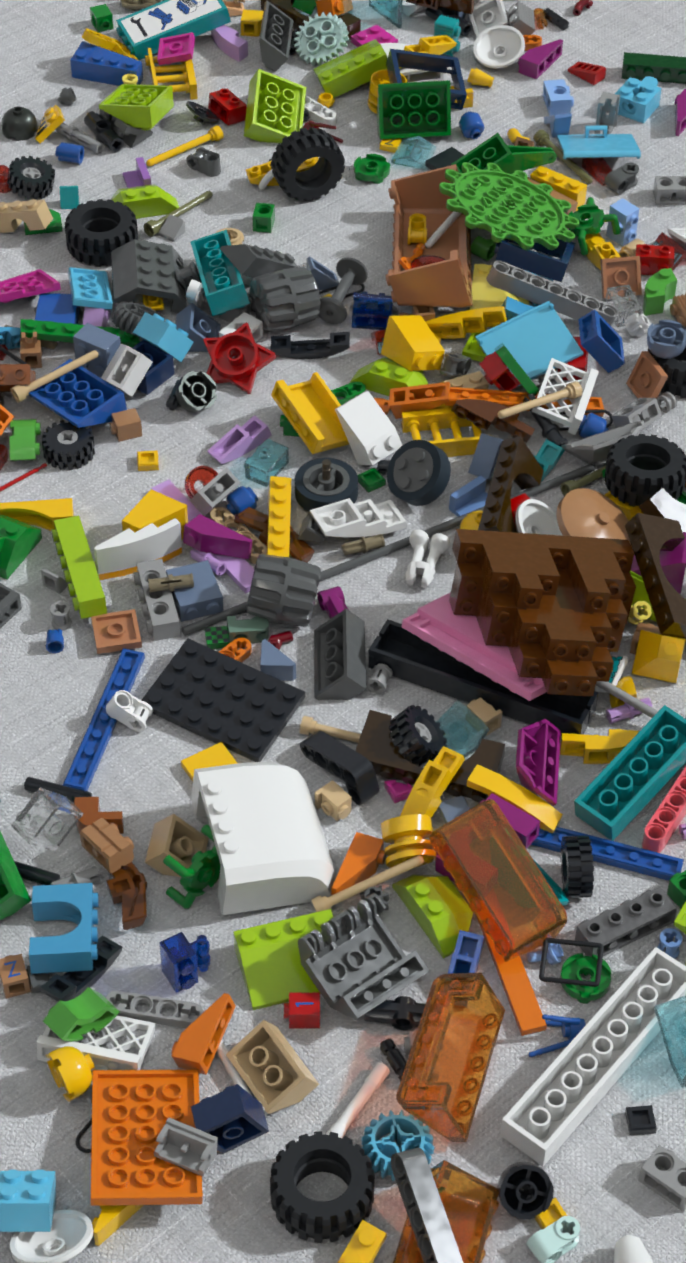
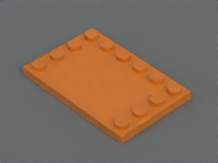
[91,1070,203,1206]

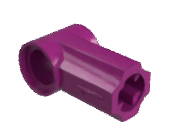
[317,586,348,619]

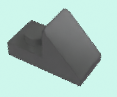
[114,118,153,148]

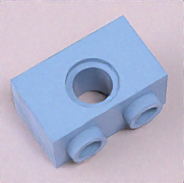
[542,79,574,116]
[606,198,639,246]

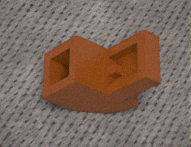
[74,797,124,834]

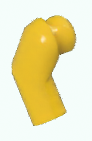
[507,128,530,143]

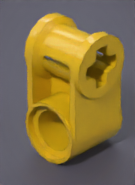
[407,213,427,245]

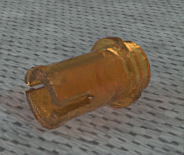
[534,8,548,29]

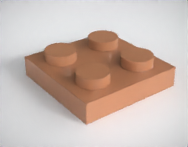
[600,256,642,298]
[626,351,668,399]
[91,609,142,654]

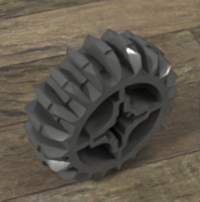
[112,301,165,338]

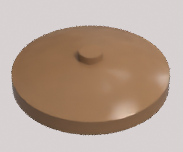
[556,488,632,547]

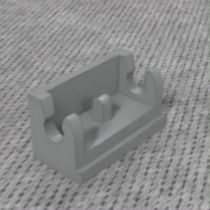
[595,92,620,134]
[154,1118,218,1176]

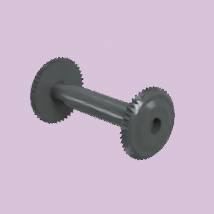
[319,257,368,324]

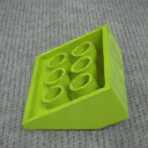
[313,39,388,98]
[244,69,306,143]
[99,84,174,130]
[233,909,334,1010]

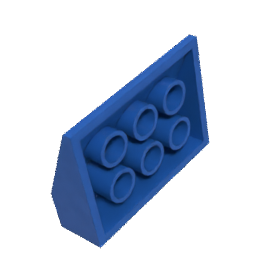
[28,359,127,428]

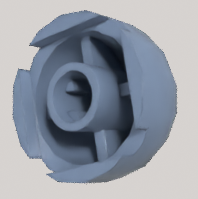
[647,320,686,359]

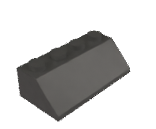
[259,1,294,72]
[220,244,298,278]
[314,609,366,700]

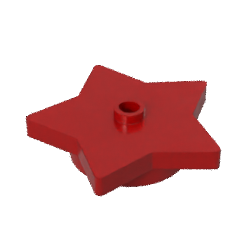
[203,322,276,394]

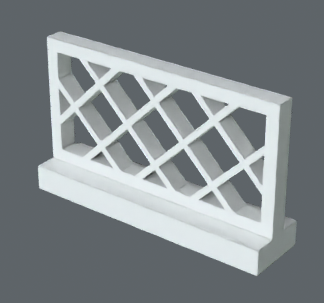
[532,358,599,435]
[37,1015,155,1071]

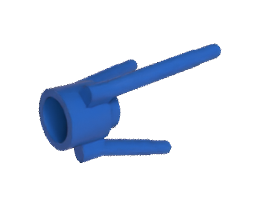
[528,1014,586,1057]

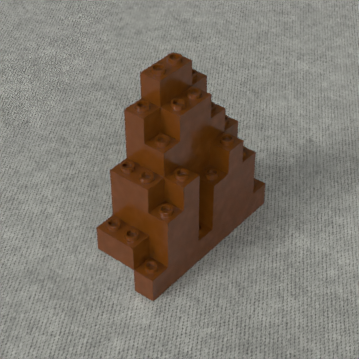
[449,529,636,696]

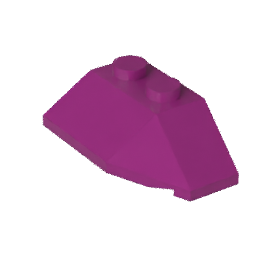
[516,719,561,806]

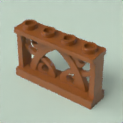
[0,364,36,392]

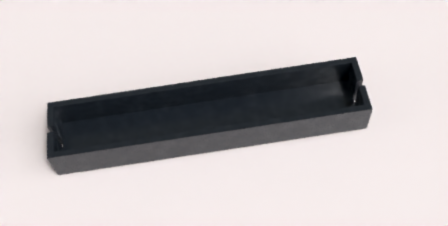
[368,619,599,736]

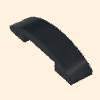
[270,332,350,359]
[40,935,123,1001]

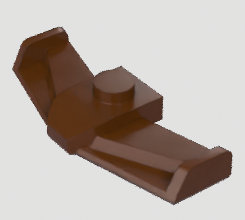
[234,507,315,563]
[106,862,147,930]

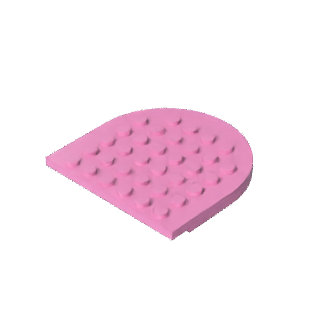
[402,592,547,701]

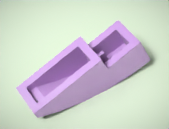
[211,25,248,62]
[207,415,272,464]

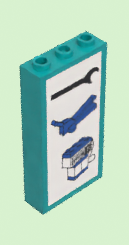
[116,0,231,60]

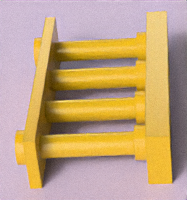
[145,48,197,100]
[401,407,491,457]

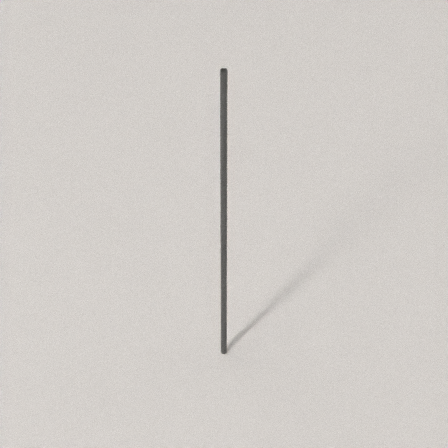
[182,464,595,636]

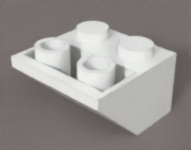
[101,344,152,397]

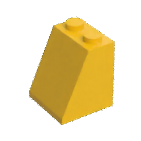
[381,315,445,371]
[122,489,188,540]

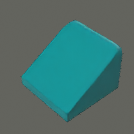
[60,186,80,209]

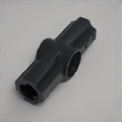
[425,7,472,37]
[84,111,124,152]
[364,996,444,1031]

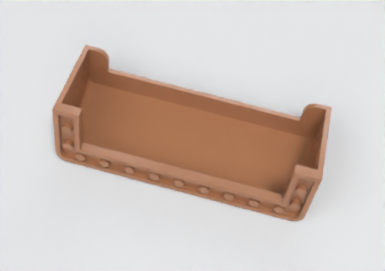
[386,164,473,308]

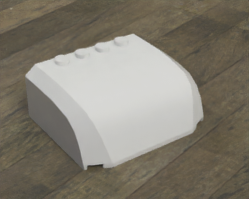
[191,762,337,915]

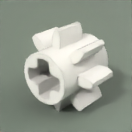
[625,313,650,337]

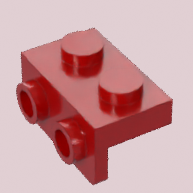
[635,244,674,275]

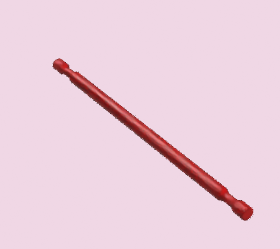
[0,463,47,492]

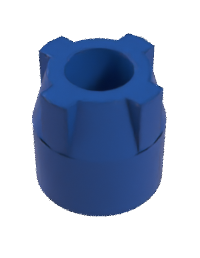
[46,629,64,653]

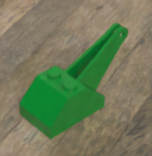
[452,133,557,174]
[0,515,42,580]

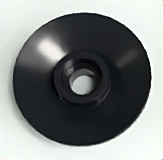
[186,101,219,123]

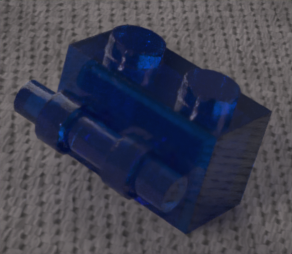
[352,291,393,331]
[159,932,211,993]

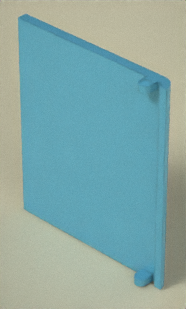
[557,125,641,159]
[475,301,584,387]

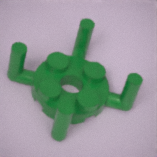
[568,197,621,255]
[163,824,221,909]

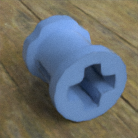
[657,928,682,959]

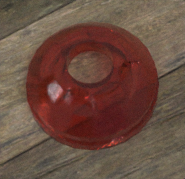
[185,466,218,499]

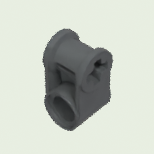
[186,147,221,177]
[604,163,639,194]
[175,262,205,293]
[439,351,472,378]

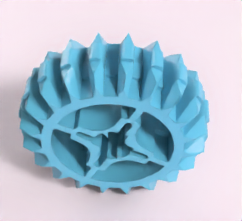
[361,1110,434,1182]

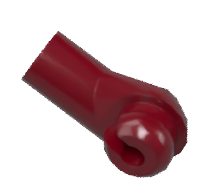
[573,0,593,16]
[268,631,293,650]

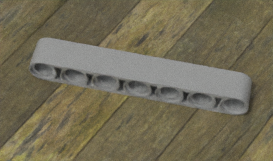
[487,261,618,326]

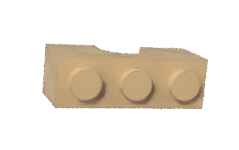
[0,199,53,233]

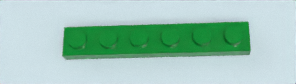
[20,319,140,348]

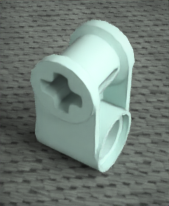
[526,1216,580,1263]

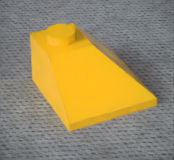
[632,630,686,683]

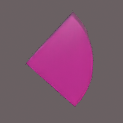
[384,780,413,804]

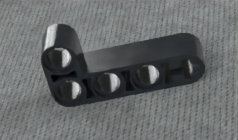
[300,730,380,805]

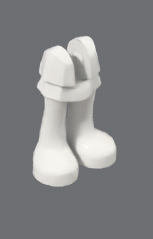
[405,530,450,588]

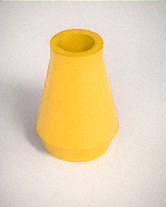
[467,68,494,87]

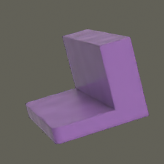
[123,157,151,188]

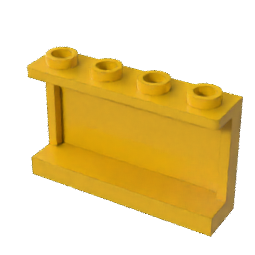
[271,372,349,454]

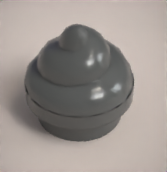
[58,87,77,105]

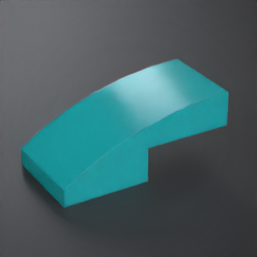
[534,439,565,482]

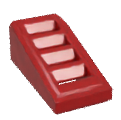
[568,62,606,85]

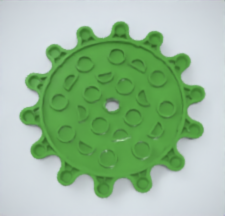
[439,162,580,250]

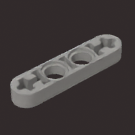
[106,991,203,1029]

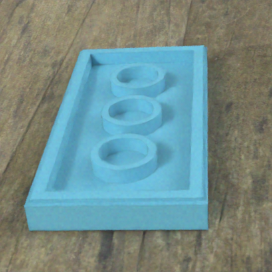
[68,267,113,310]

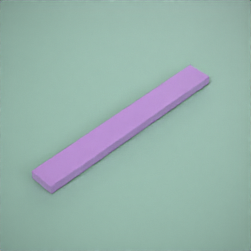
[151,480,254,593]

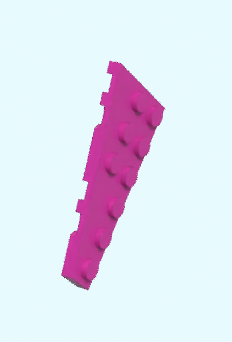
[0,269,61,303]

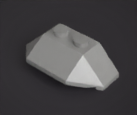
[561,420,645,466]

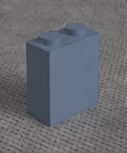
[166,560,224,622]

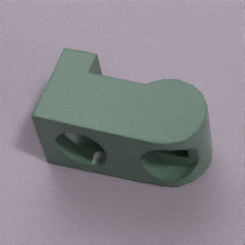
[227,616,269,644]

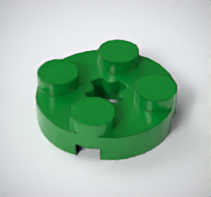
[354,154,390,184]
[560,953,611,1004]

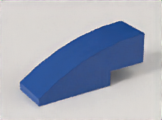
[441,930,485,1009]

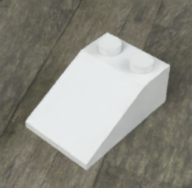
[335,391,402,465]

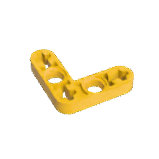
[82,28,140,61]

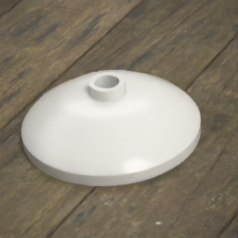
[473,25,525,68]
[515,499,563,536]
[10,1210,93,1263]

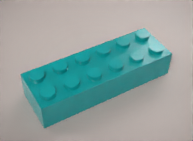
[190,230,250,316]
[574,705,686,841]

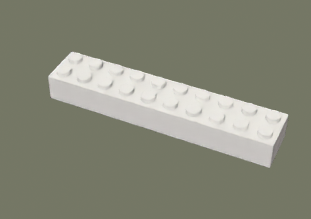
[500,947,686,1166]

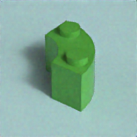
[643,268,677,316]
[9,419,41,461]
[43,987,120,1041]

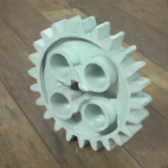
[294,12,349,66]

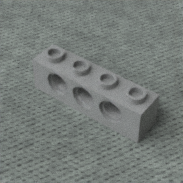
[133,559,180,641]

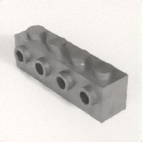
[575,887,677,957]

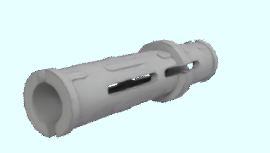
[56,122,104,154]

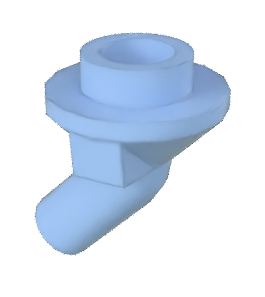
[527,943,564,965]

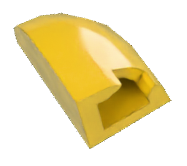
[609,676,637,709]

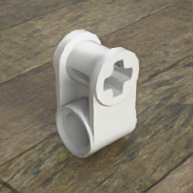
[106,690,153,732]

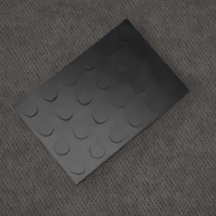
[141,638,305,762]

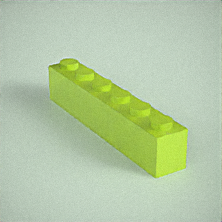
[51,515,107,619]

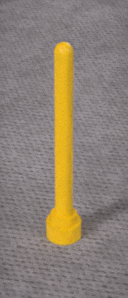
[146,125,224,167]

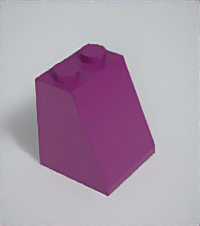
[630,532,686,594]

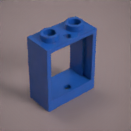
[578,309,625,373]

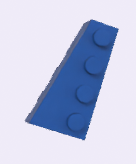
[70,41,143,86]

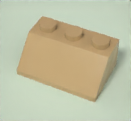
[226,1020,319,1114]

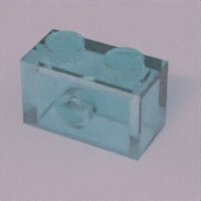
[244,439,289,487]

